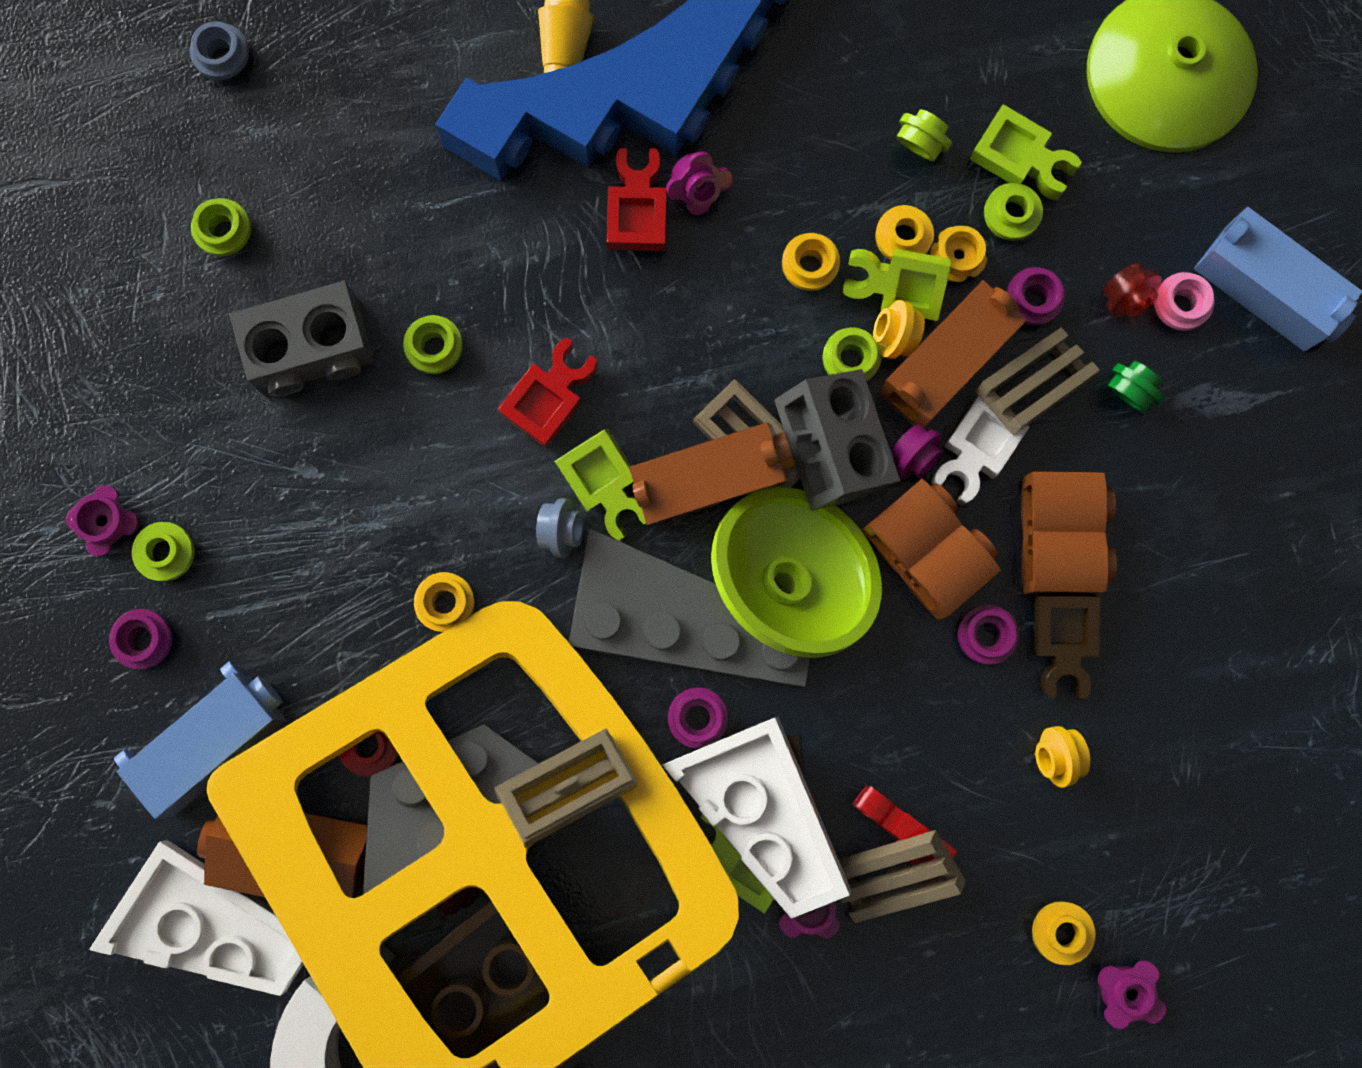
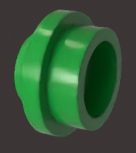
[1107,361,1165,414]

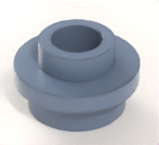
[190,21,249,80]
[536,498,584,558]

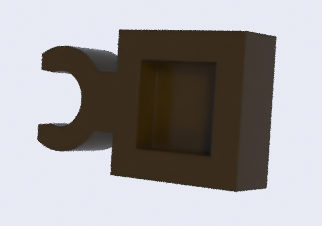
[1034,594,1101,699]

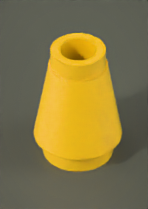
[538,0,595,73]

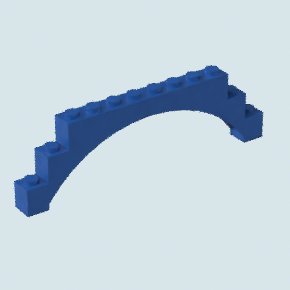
[435,0,785,181]

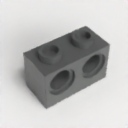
[229,280,375,397]
[774,369,900,511]

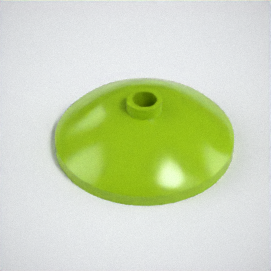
[1087,0,1258,153]
[711,487,882,658]

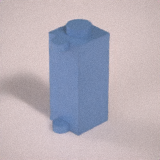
[1194,206,1362,352]
[114,661,287,819]

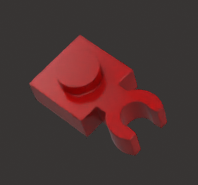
[607,148,666,251]
[497,338,598,449]
[851,785,958,866]

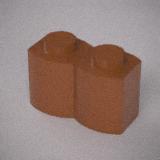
[1021,472,1117,595]
[861,479,1001,620]

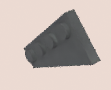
[569,528,810,688]

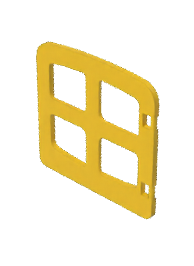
[207,601,739,1068]

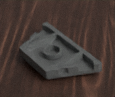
[363,724,539,895]

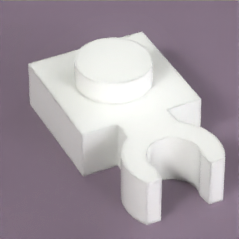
[931,396,1030,506]

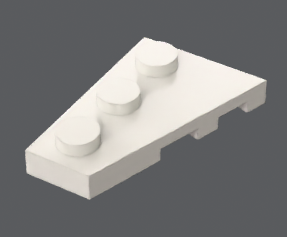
[662,716,852,918]
[89,840,303,996]

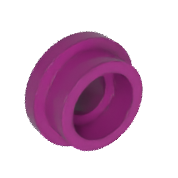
[1006,267,1065,326]
[891,424,943,480]
[958,605,1019,665]
[109,609,172,669]
[668,687,728,748]

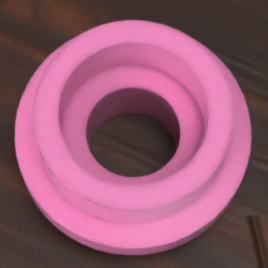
[1154,272,1215,331]

